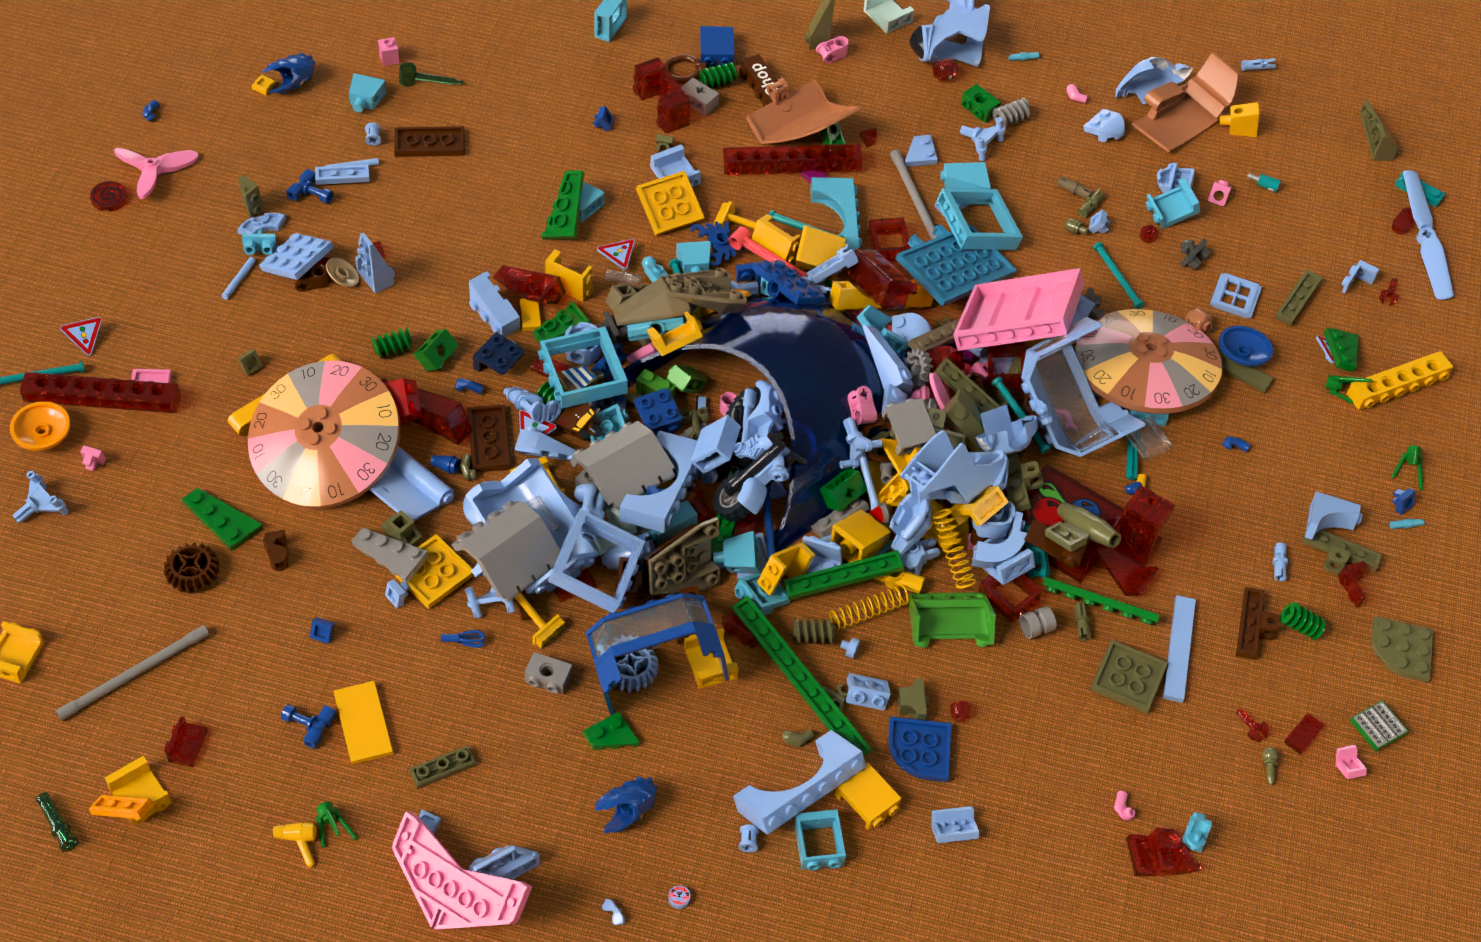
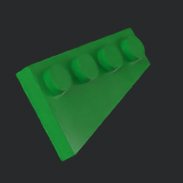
[541,170,584,240]
[182,488,263,551]

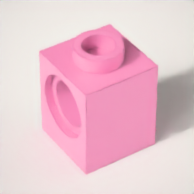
[378,37,399,66]

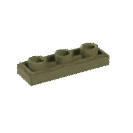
[409,745,477,789]

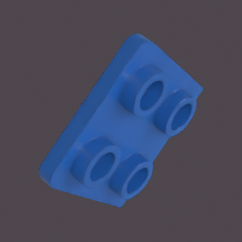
[634,388,683,436]

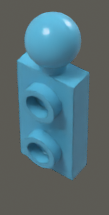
[642,256,668,283]

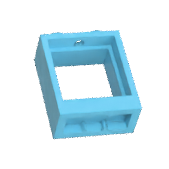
[594,0,627,42]
[794,809,846,871]

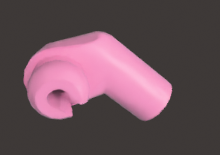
[1066,84,1088,103]
[1114,791,1135,821]

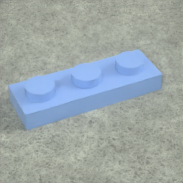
[315,164,369,185]

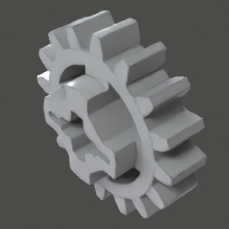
[903,349,933,390]

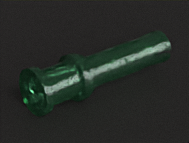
[36,792,79,852]

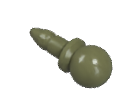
[1262,747,1279,785]

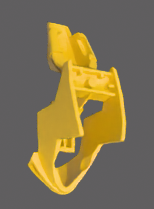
[860,438,957,551]

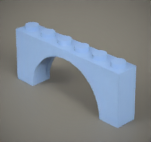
[619,431,698,533]
[733,730,866,835]

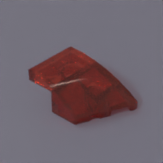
[1126,827,1201,876]

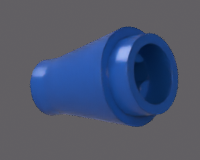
[430,455,461,474]

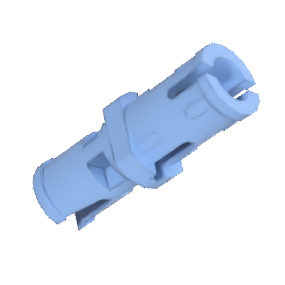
[1241,58,1276,71]
[1272,543,1288,582]

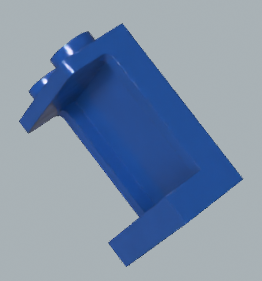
[700,26,734,67]

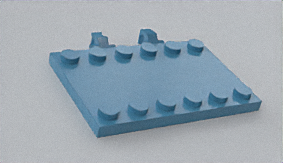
[895,224,1017,306]

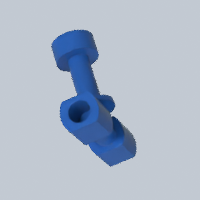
[286,169,334,204]
[281,704,337,749]

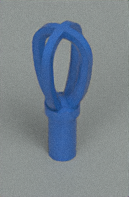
[441,630,485,648]

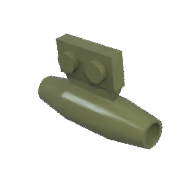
[1045,502,1121,552]

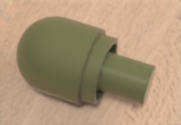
[1064,218,1088,235]

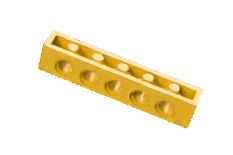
[1346,351,1453,410]

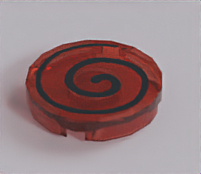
[90,181,127,211]

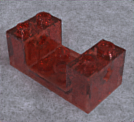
[633,57,691,134]
[1110,485,1175,569]

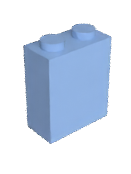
[690,415,741,474]

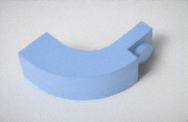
[971,512,1027,568]

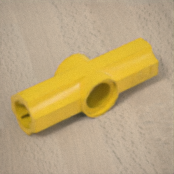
[873,571,925,594]

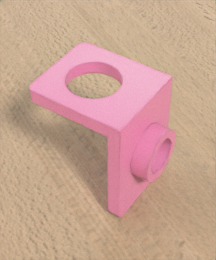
[1208,179,1232,206]

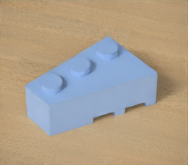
[469,271,520,337]

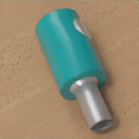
[1247,173,1281,192]

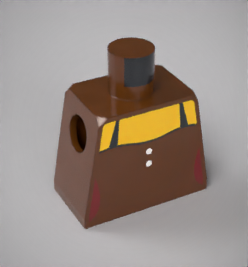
[555,403,603,441]

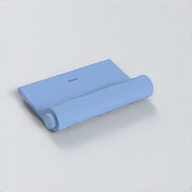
[370,446,454,521]

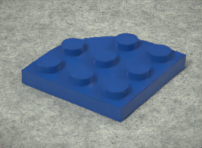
[888,716,951,782]

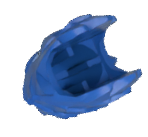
[262,53,315,94]
[595,777,657,833]

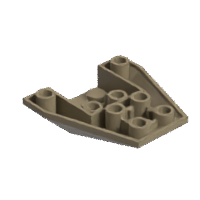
[659,268,747,313]
[613,273,691,326]
[649,517,720,595]

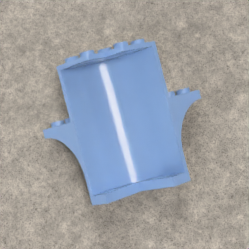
[465,458,600,594]

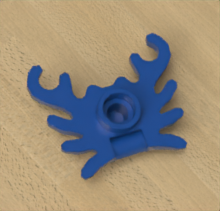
[690,221,744,267]

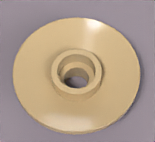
[326,258,359,287]

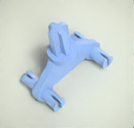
[960,117,1005,161]
[839,417,882,469]
[13,471,69,523]
[465,587,516,618]

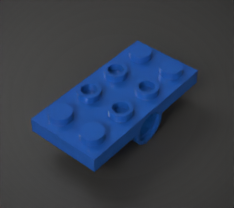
[752,260,826,305]

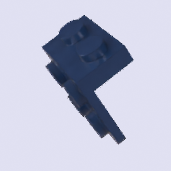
[473,332,524,375]

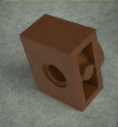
[616,557,643,609]

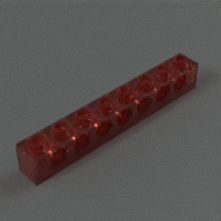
[723,144,863,175]
[20,372,181,414]

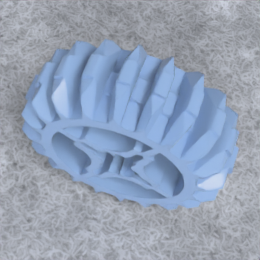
[612,639,659,693]

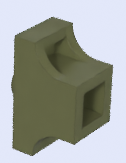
[381,510,423,546]
[897,678,929,720]

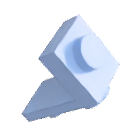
[1341,260,1379,294]

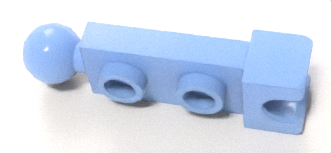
[801,246,858,284]

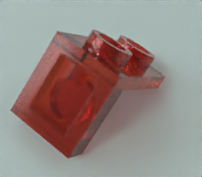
[1338,561,1367,608]

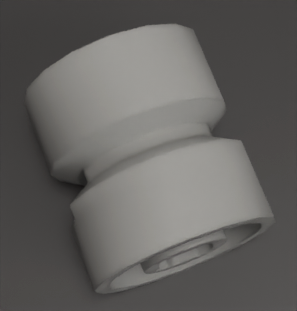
[1019,606,1057,639]

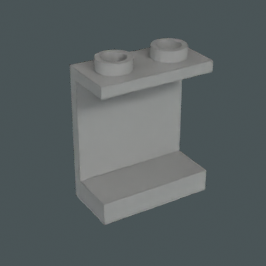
[882,398,936,456]

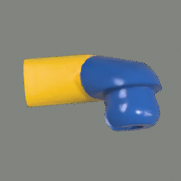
[1125,474,1147,495]

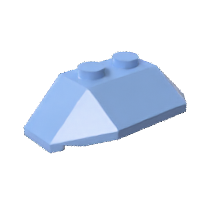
[468,845,540,879]

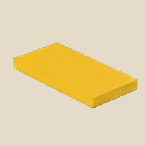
[333,681,393,765]

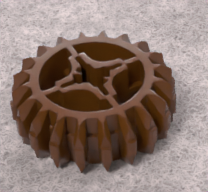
[164,542,219,594]

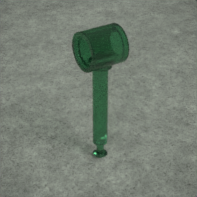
[399,62,464,87]

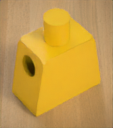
[1219,102,1259,137]

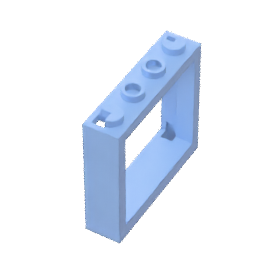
[548,509,645,613]

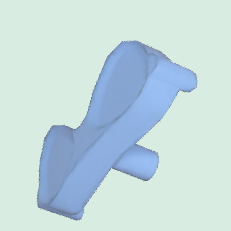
[602,899,626,925]

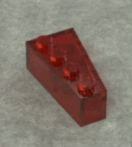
[413,388,473,445]

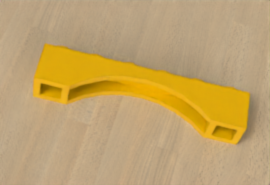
[829,279,933,311]

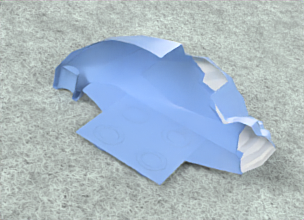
[1116,57,1193,104]
[975,405,1038,454]

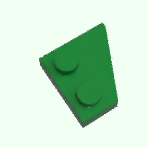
[583,712,639,750]

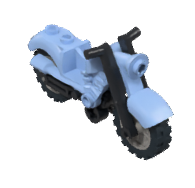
[713,380,807,522]

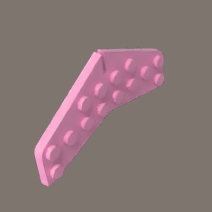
[392,812,532,930]

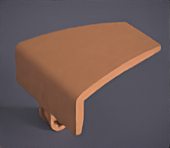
[746,78,860,144]

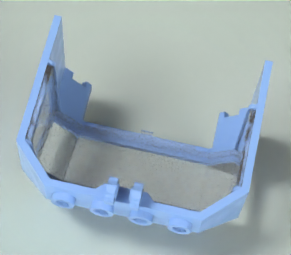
[1021,317,1146,457]

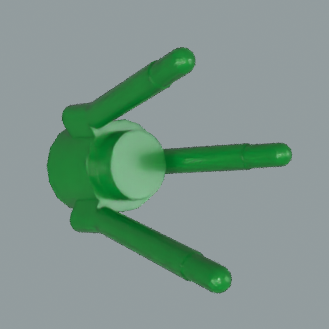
[1325,375,1372,405]
[1391,445,1423,491]
[316,801,357,848]

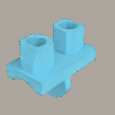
[242,230,277,255]
[1180,812,1212,852]

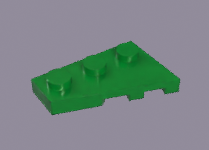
[533,301,590,344]
[1323,327,1358,372]

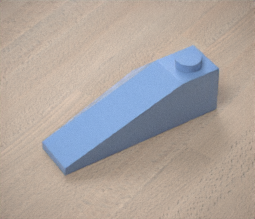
[355,233,395,294]
[862,325,913,397]
[515,427,576,461]

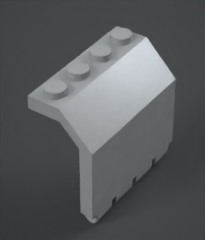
[570,421,675,510]
[451,500,561,602]

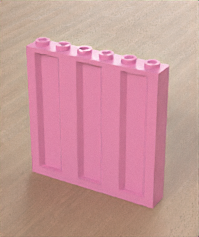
[953,268,1085,351]

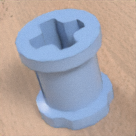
[365,123,381,146]
[739,825,759,853]

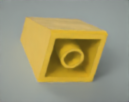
[795,225,848,276]
[830,509,891,563]

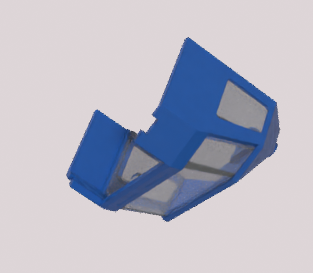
[586,593,729,715]

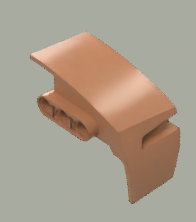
[1132,52,1240,152]

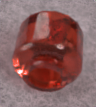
[932,58,959,82]

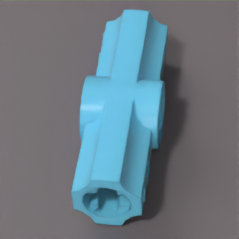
[627,317,684,341]

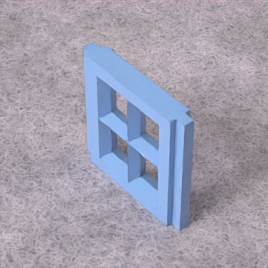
[1210,273,1262,319]

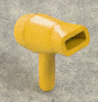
[273,822,317,867]

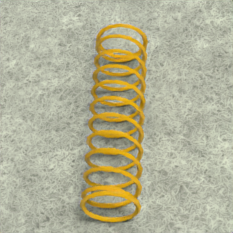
[932,509,976,589]
[829,584,909,631]

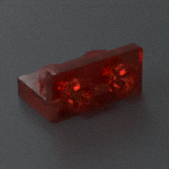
[722,611,758,649]
[164,716,208,768]

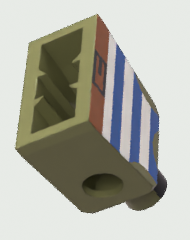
[557,365,604,392]

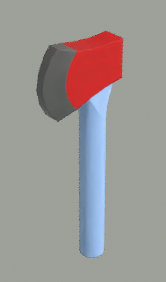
[859,452,891,524]

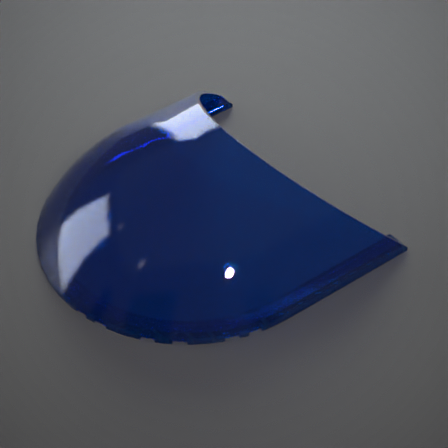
[602,297,890,553]

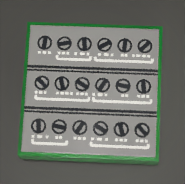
[1350,700,1409,752]

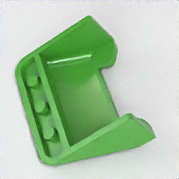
[909,592,996,648]

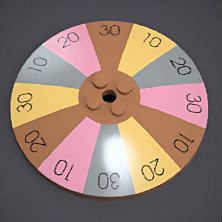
[1075,309,1222,414]
[248,361,401,509]

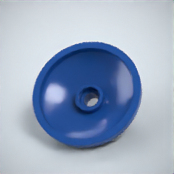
[1219,326,1273,366]

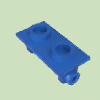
[591,343,627,379]

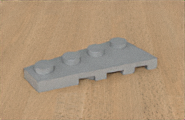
[352,528,429,584]

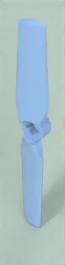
[1403,170,1454,300]

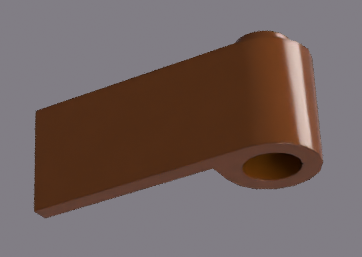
[1024,519,1088,568]

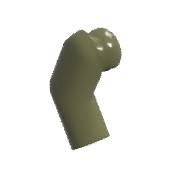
[460,454,476,481]
[782,729,814,747]

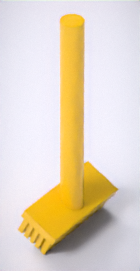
[714,201,790,235]
[514,588,565,649]

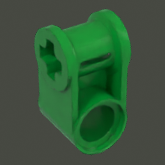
[819,122,846,156]

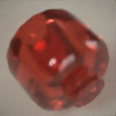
[950,701,971,722]

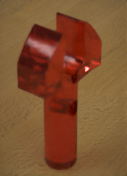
[1379,278,1399,306]
[1236,708,1269,742]

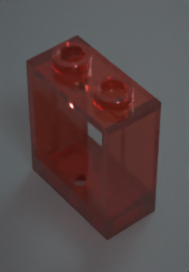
[867,217,911,263]
[987,341,1025,389]
[978,574,1042,623]

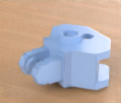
[894,538,941,575]

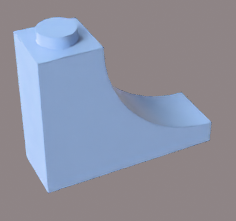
[1305,491,1363,540]

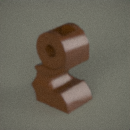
[263,529,289,571]

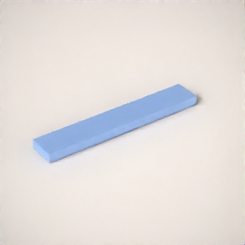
[1163,595,1196,703]

